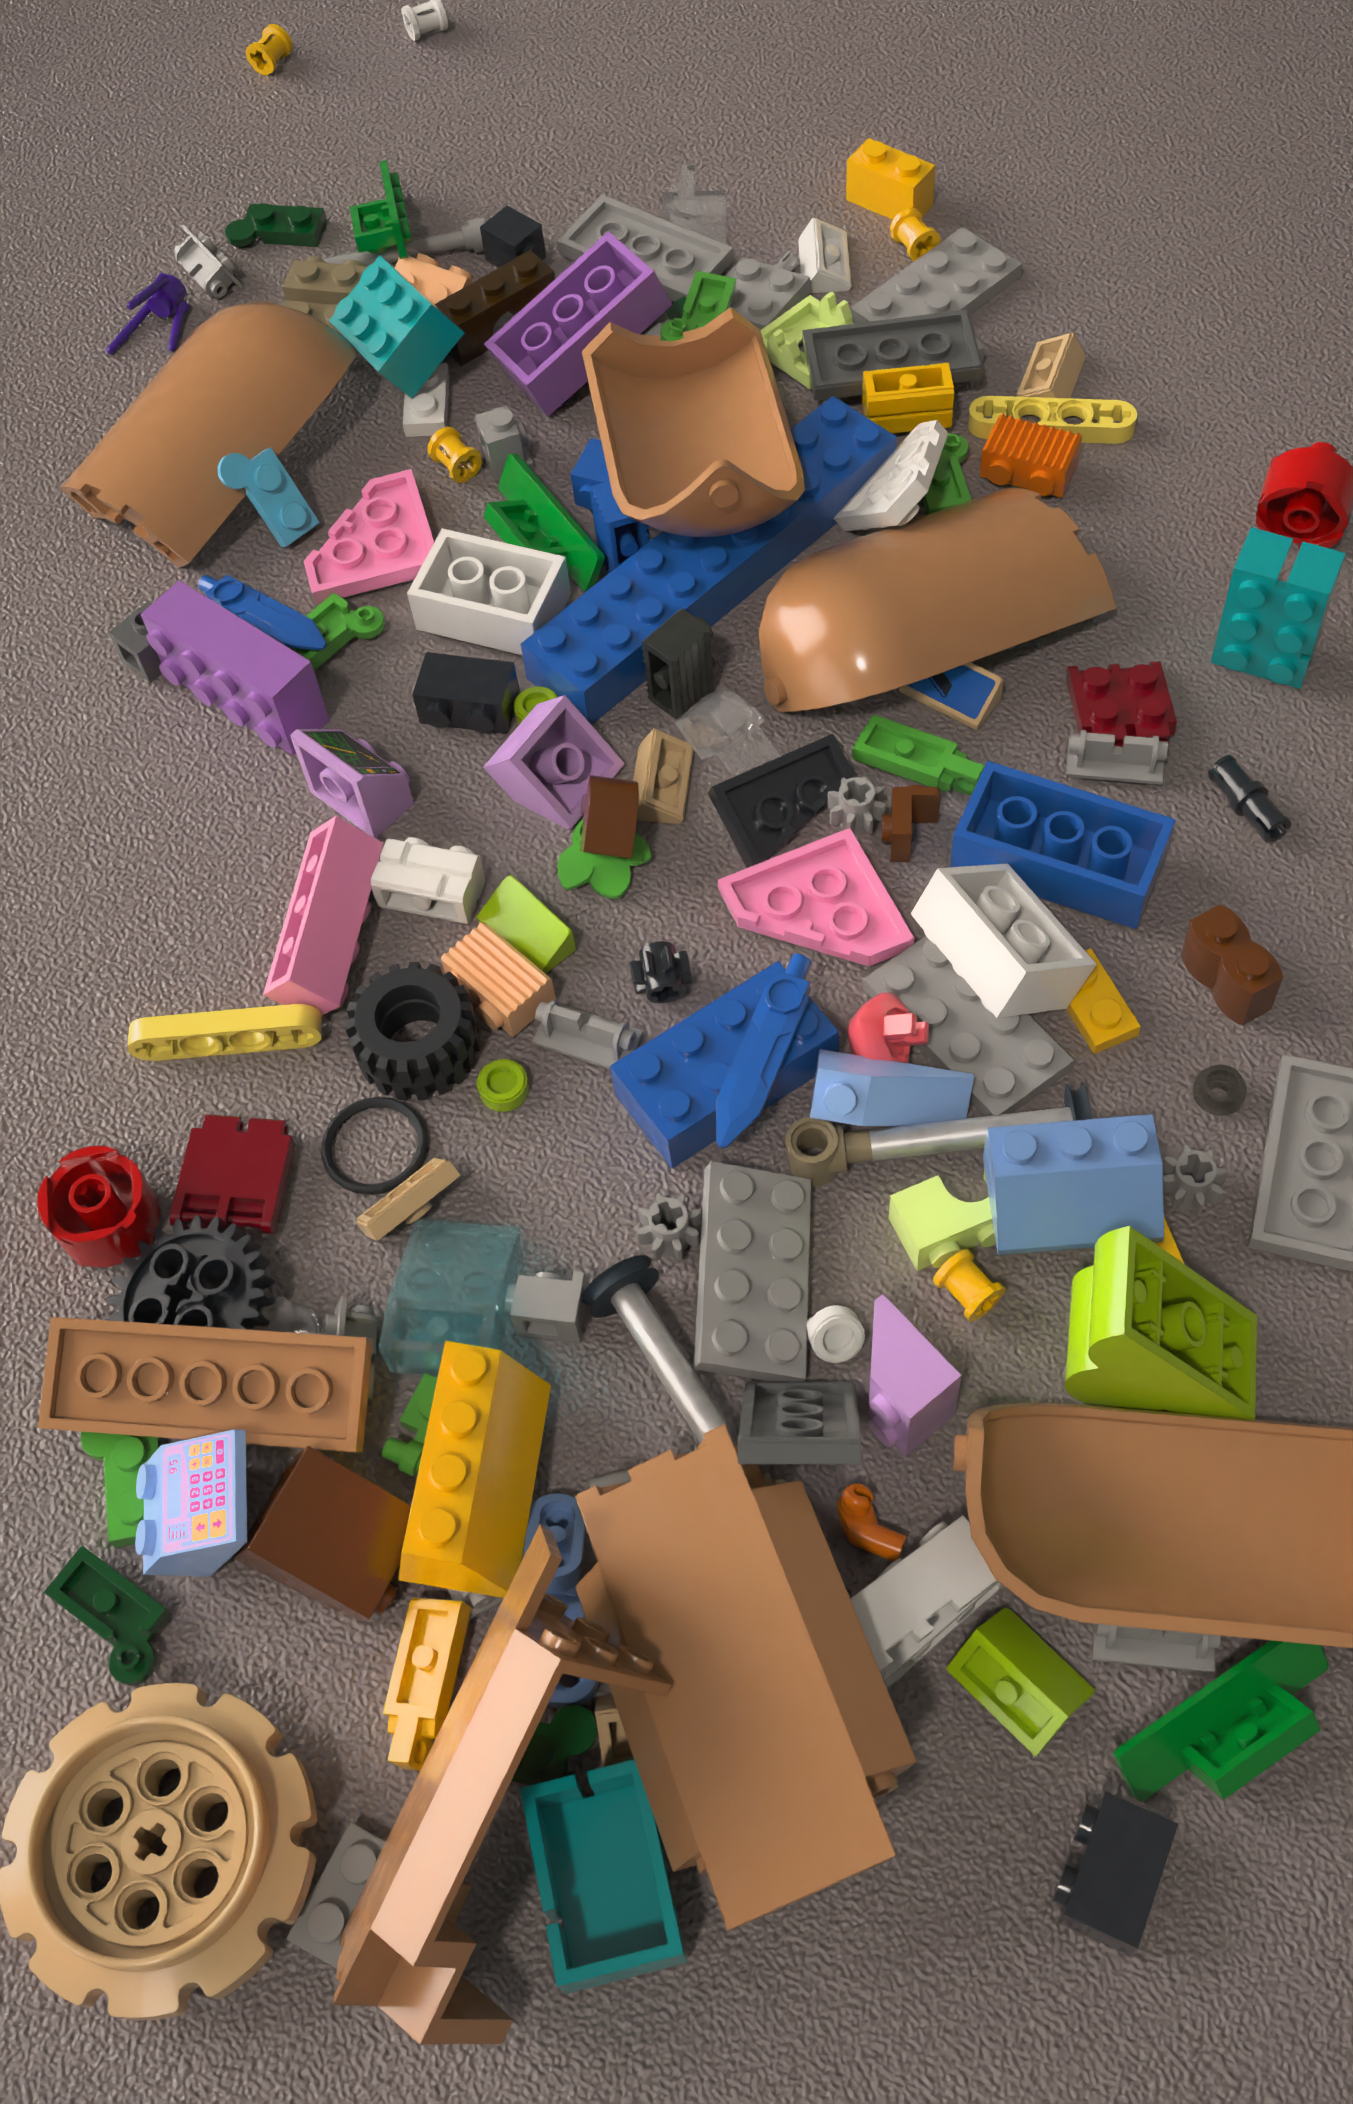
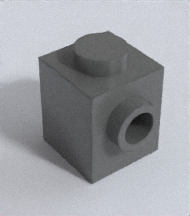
[108,600,162,683]

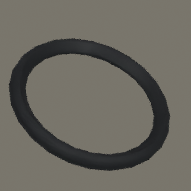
[321,1097,428,1195]

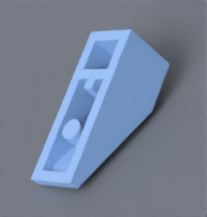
[810,1049,974,1126]

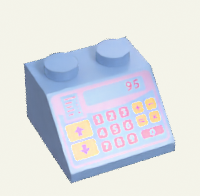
[135,1429,247,1577]

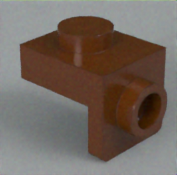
[881,785,941,862]

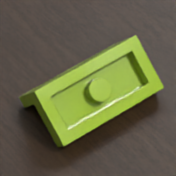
[946,1607,1095,1757]

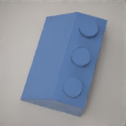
[983,1114,1164,1255]

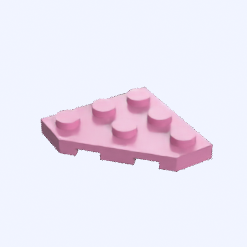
[303,469,434,605]
[718,828,915,967]

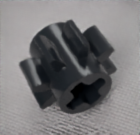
[629,941,693,1003]

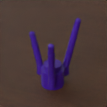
[106,273,190,355]

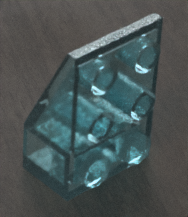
[379,1220,521,1376]

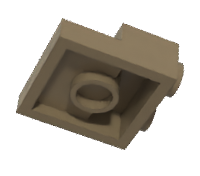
[282,256,368,340]

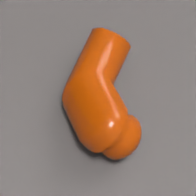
[837,1484,907,1562]

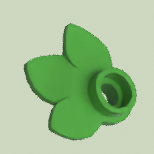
[557,818,651,899]

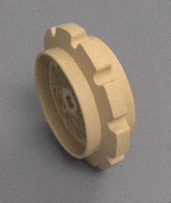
[0,1683,317,2020]

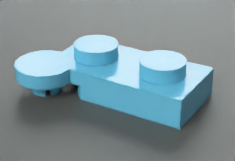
[217,447,320,547]

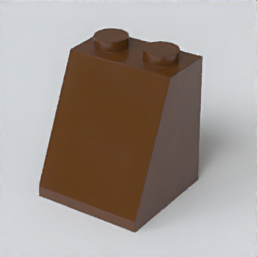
[233,1446,411,1622]

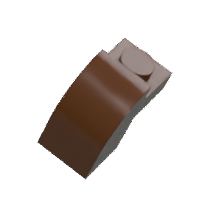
[579,775,639,858]

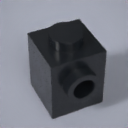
[480,206,546,267]

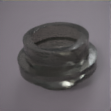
[1193,1064,1247,1116]

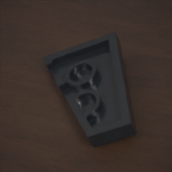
[708,734,855,868]

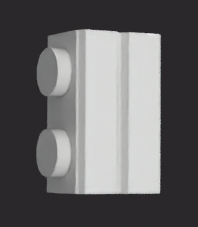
[370,837,485,924]

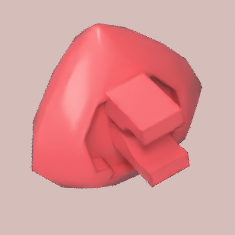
[847,992,929,1063]

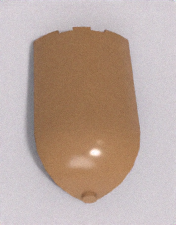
[60,301,357,568]
[582,307,805,537]
[759,488,1117,712]
[953,1402,1353,1648]

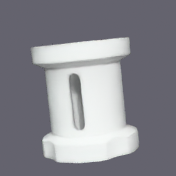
[401,0,448,41]

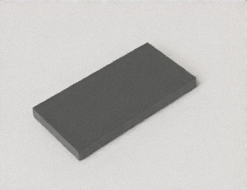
[802,309,983,401]
[738,1381,861,1465]

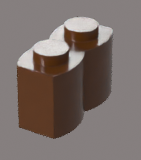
[1181,904,1283,1026]

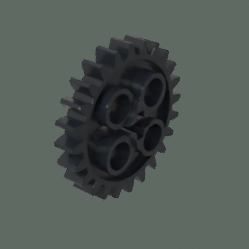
[105,1215,276,1330]

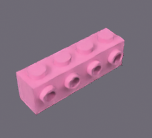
[263,816,383,1015]

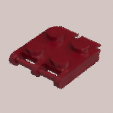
[1066,661,1177,747]
[169,1114,296,1234]

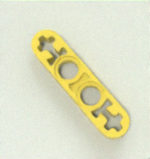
[968,396,1137,444]
[128,1004,322,1061]

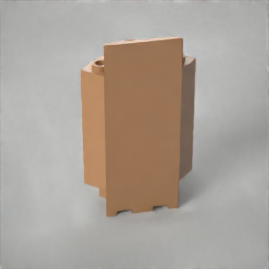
[574,1424,917,1931]
[333,1524,672,2045]

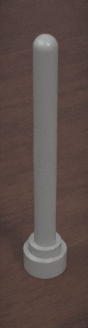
[323,217,485,266]

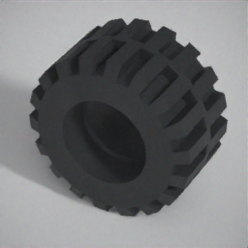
[345,962,481,1101]

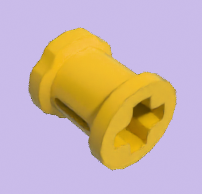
[245,24,293,76]
[890,208,941,261]
[427,427,482,483]
[933,1249,1006,1322]

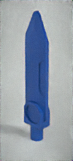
[198,575,327,650]
[716,954,812,1148]

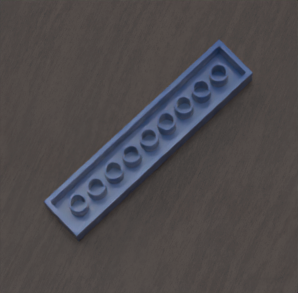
[520,396,897,725]

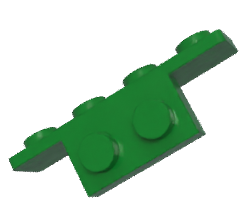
[350,160,413,259]
[483,453,605,591]
[1113,1640,1329,1802]

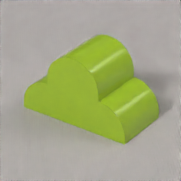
[1065,1226,1257,1419]

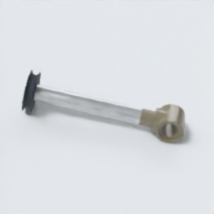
[786,1082,1092,1187]
[582,1255,787,1486]

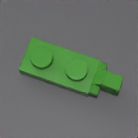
[852,715,985,795]

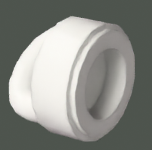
[806,1305,865,1363]

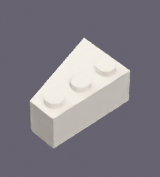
[850,1515,1005,1689]

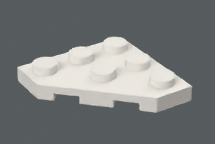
[833,420,948,531]

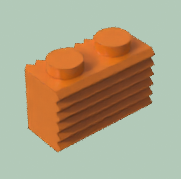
[980,413,1082,498]

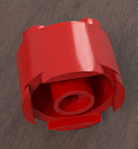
[1256,442,1353,551]
[37,1146,160,1267]

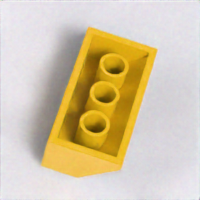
[399,1340,551,1598]

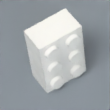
[407,528,571,655]
[911,863,1097,1018]

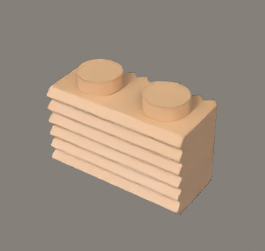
[441,922,556,1037]

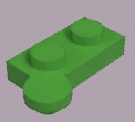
[660,271,736,341]
[922,433,972,515]
[290,593,385,670]
[80,1432,163,1548]

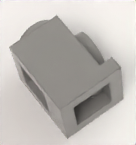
[474,405,534,481]
[504,1271,587,1343]

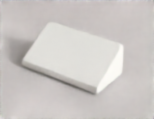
[798,218,852,293]

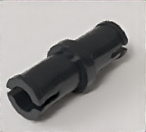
[1208,755,1291,843]

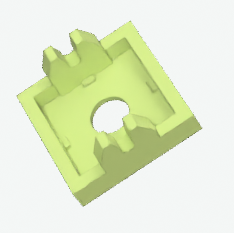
[761,291,853,389]

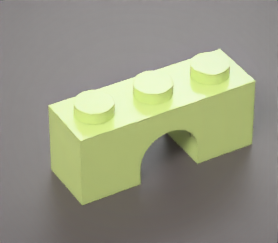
[889,1168,996,1271]

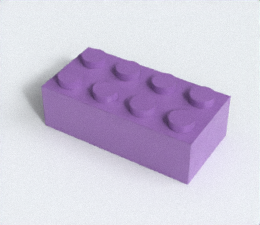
[484,231,673,417]
[141,580,330,756]

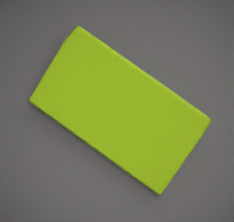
[476,874,576,974]

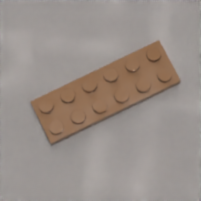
[38,1317,373,1452]

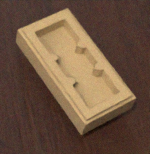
[355,1158,461,1241]

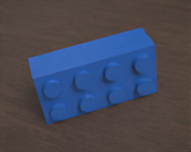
[950,761,1176,929]
[610,961,839,1169]

